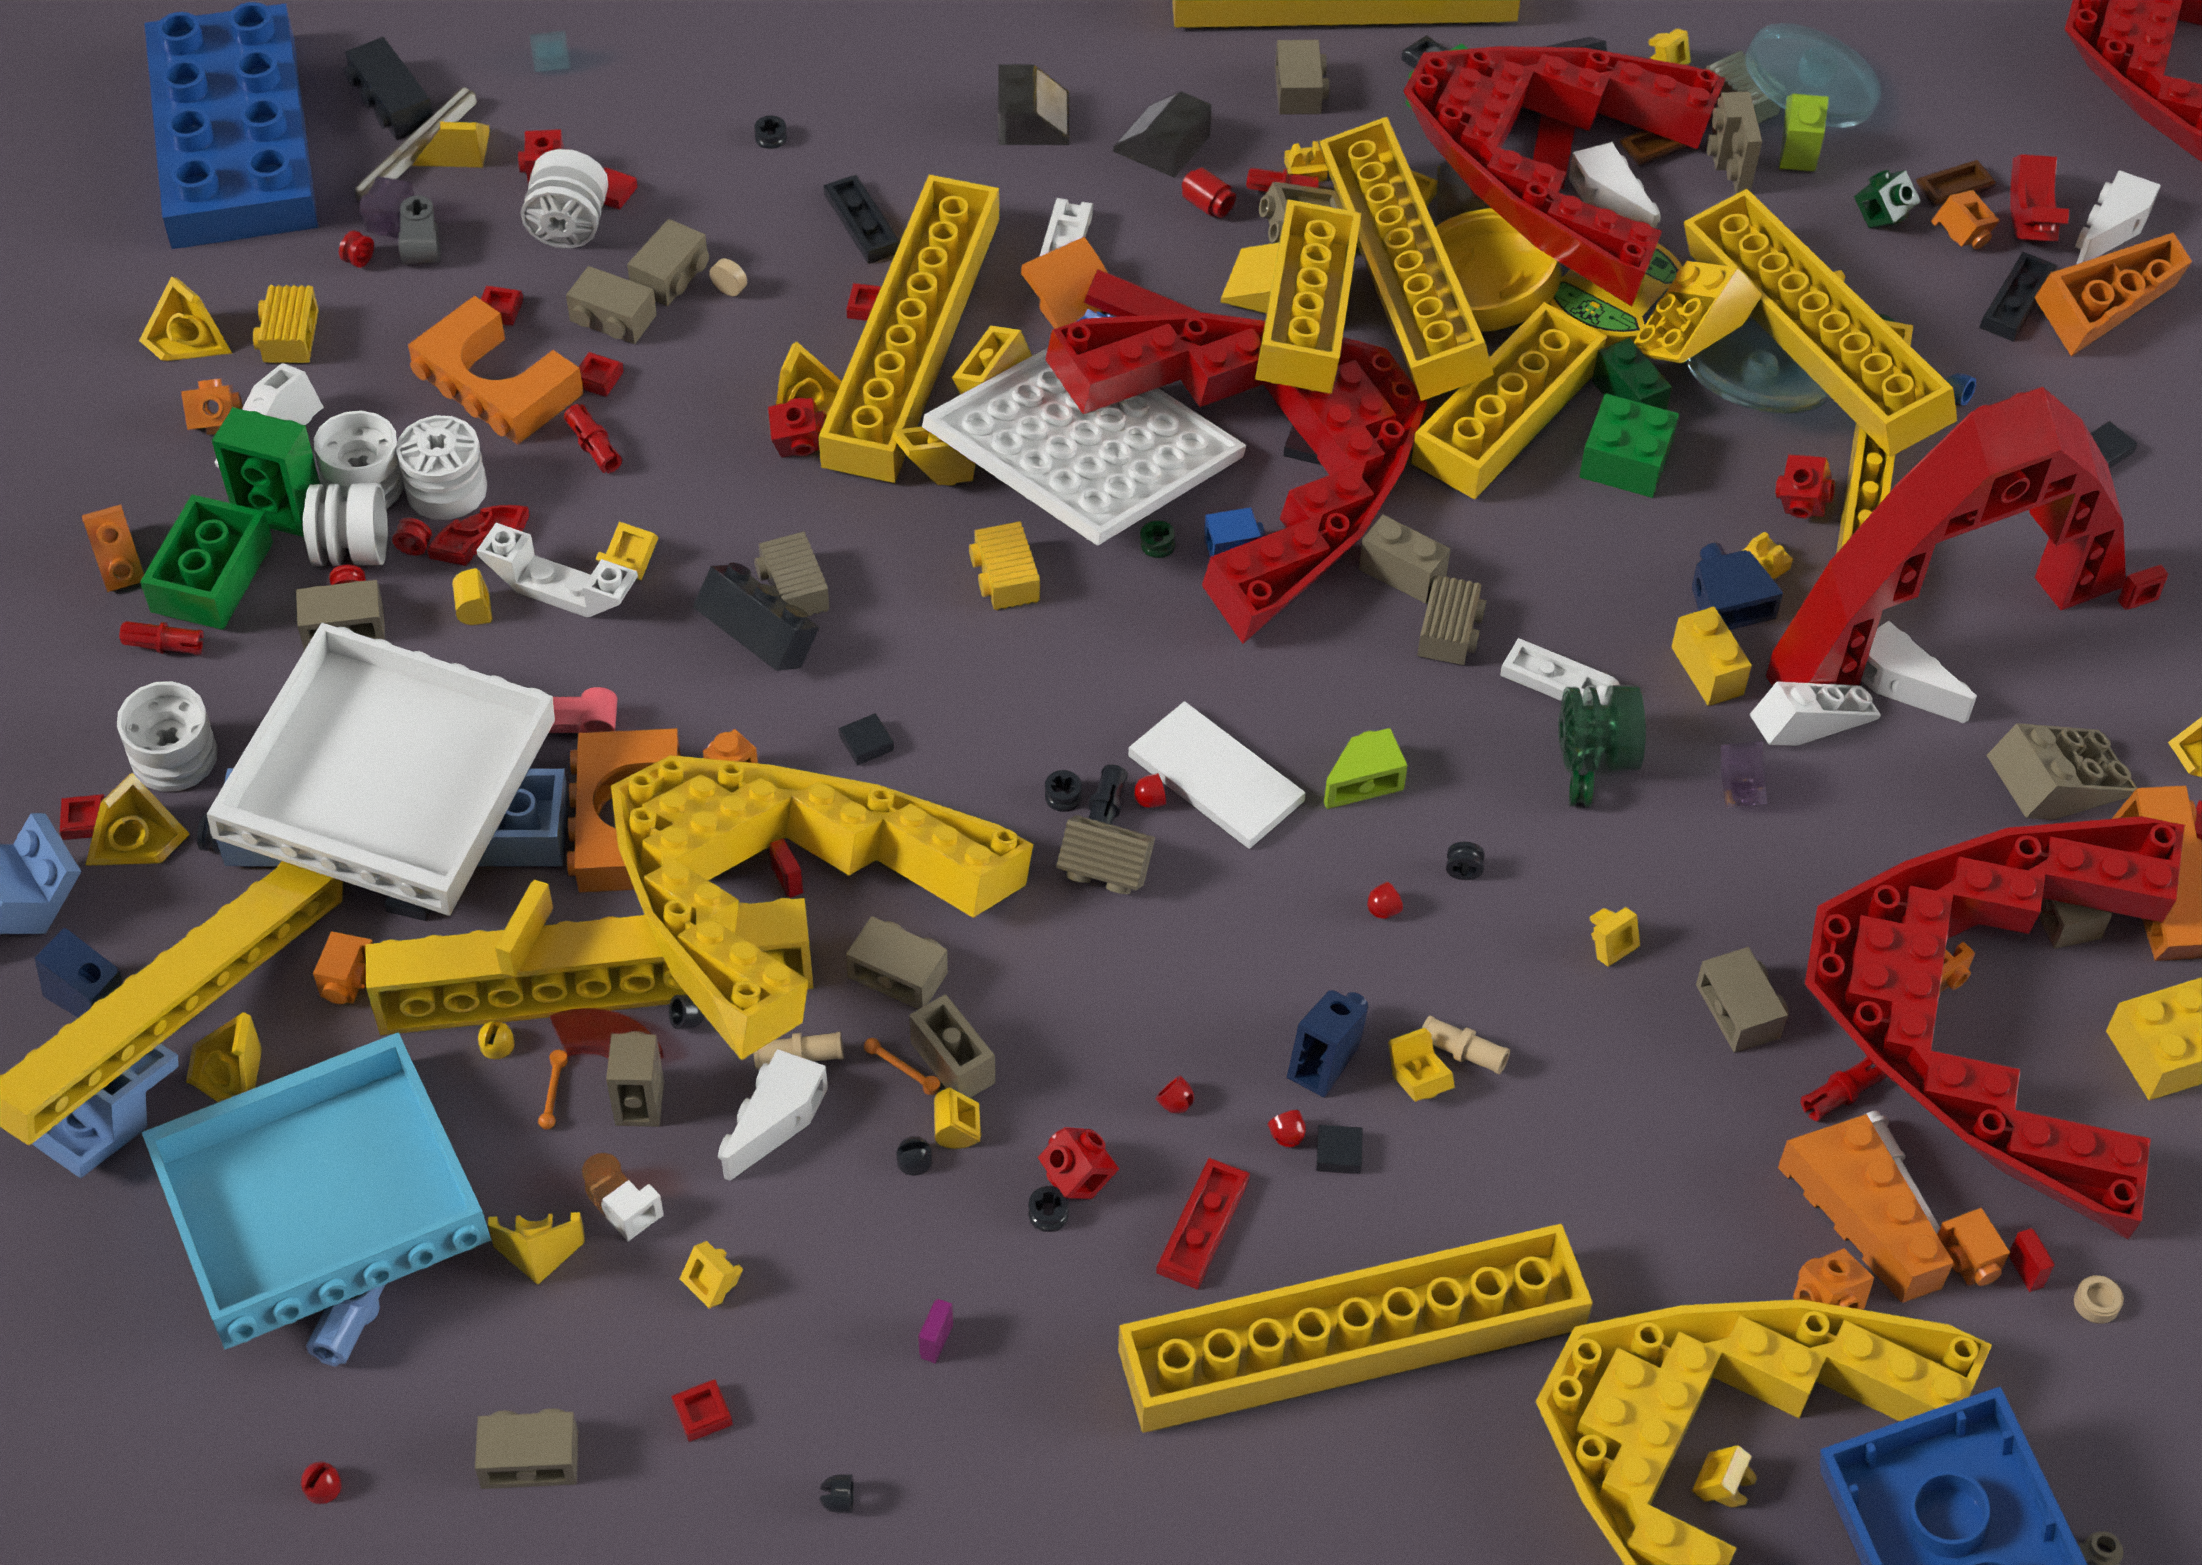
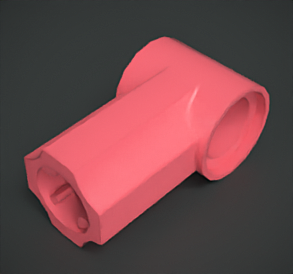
[549,687,618,733]

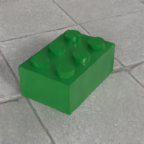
[212,407,320,537]
[140,494,273,630]

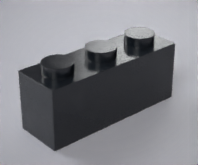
[344,36,433,140]
[693,562,820,671]

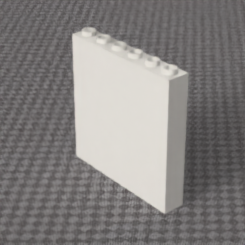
[207,623,555,916]

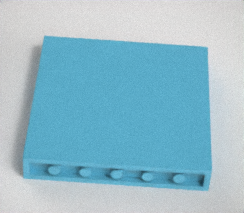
[142,1032,491,1350]

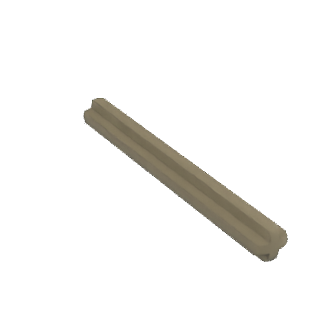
[354,87,477,205]

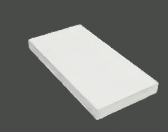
[1128,701,1306,849]

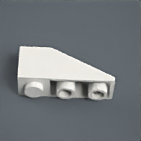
[1569,142,1660,228]
[2075,170,2160,264]
[214,363,324,468]
[1861,621,1977,723]
[1750,682,1881,746]
[718,1049,828,1181]

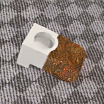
[582,1153,664,1241]

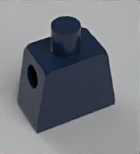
[1692,542,1783,630]
[34,927,123,1018]
[1286,990,1369,1098]

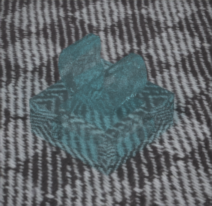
[530,31,570,72]

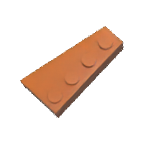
[2035,232,2192,357]
[2112,786,2202,961]

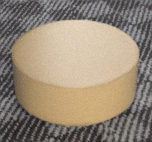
[709,259,747,296]
[2074,1275,2124,1324]

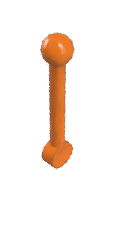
[864,1037,940,1095]
[538,1049,568,1130]

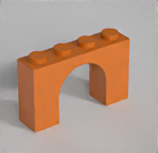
[408,295,584,445]
[567,728,681,893]

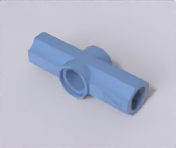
[306,1284,386,1367]

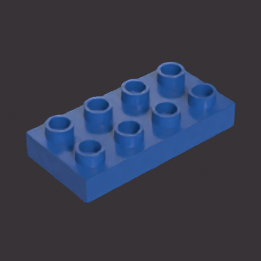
[144,2,319,249]
[1820,1386,2088,1565]

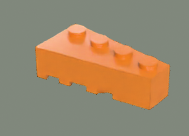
[1778,1114,1953,1303]

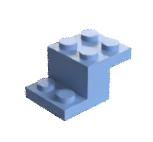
[0,813,81,935]
[32,1043,178,1178]

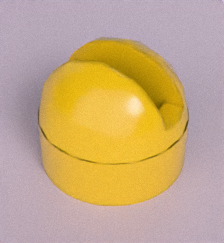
[478,1021,514,1059]

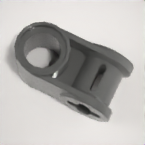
[399,195,441,265]

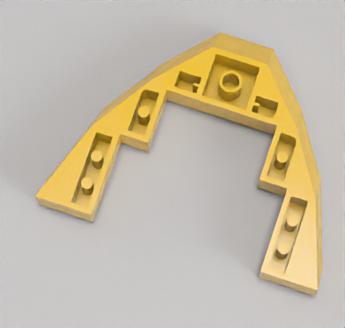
[611,755,1033,1060]
[1536,1299,1992,1565]

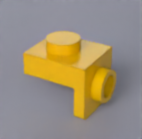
[596,521,659,581]
[1388,1028,1455,1102]

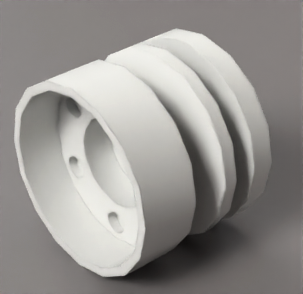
[521,149,608,249]
[314,411,404,509]
[396,415,487,520]
[303,483,388,566]
[117,681,217,792]

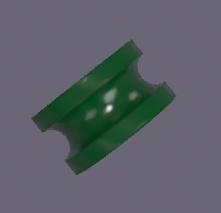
[1140,520,1176,558]
[1569,769,1594,808]

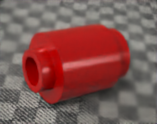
[1182,168,1236,218]

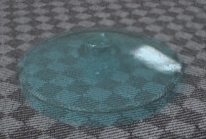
[1745,23,1881,127]
[1686,318,1831,414]

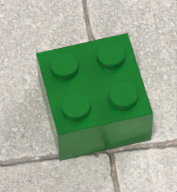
[1579,393,1679,498]

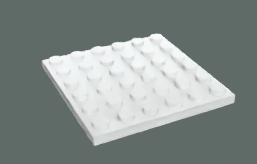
[922,348,1246,546]

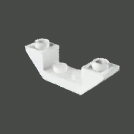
[477,523,638,618]

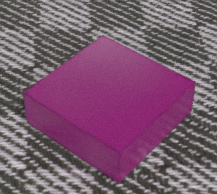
[918,1298,953,1364]

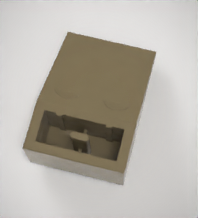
[1986,723,2137,820]

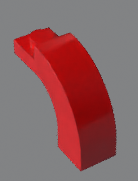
[2010,154,2069,241]

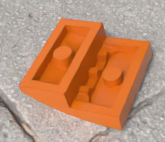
[1021,237,1108,329]

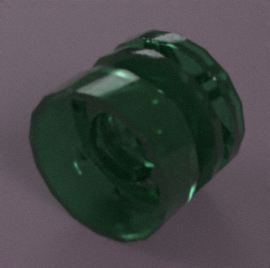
[1558,685,1646,773]

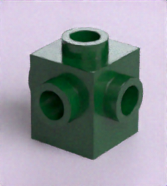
[1853,170,1921,228]

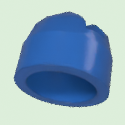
[1946,373,1976,406]

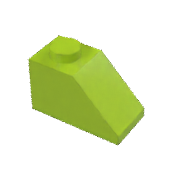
[1779,94,1829,172]
[1324,728,1408,809]

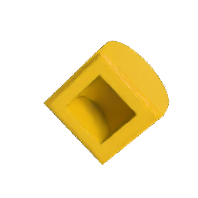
[452,568,492,625]
[934,1087,981,1149]

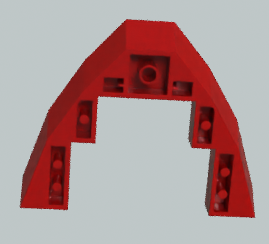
[2065,0,2202,162]
[1403,46,1726,307]
[1045,312,1427,644]
[1766,387,2126,686]
[1805,816,2185,1239]

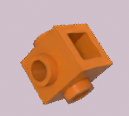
[181,378,243,435]
[1793,1248,1874,1310]

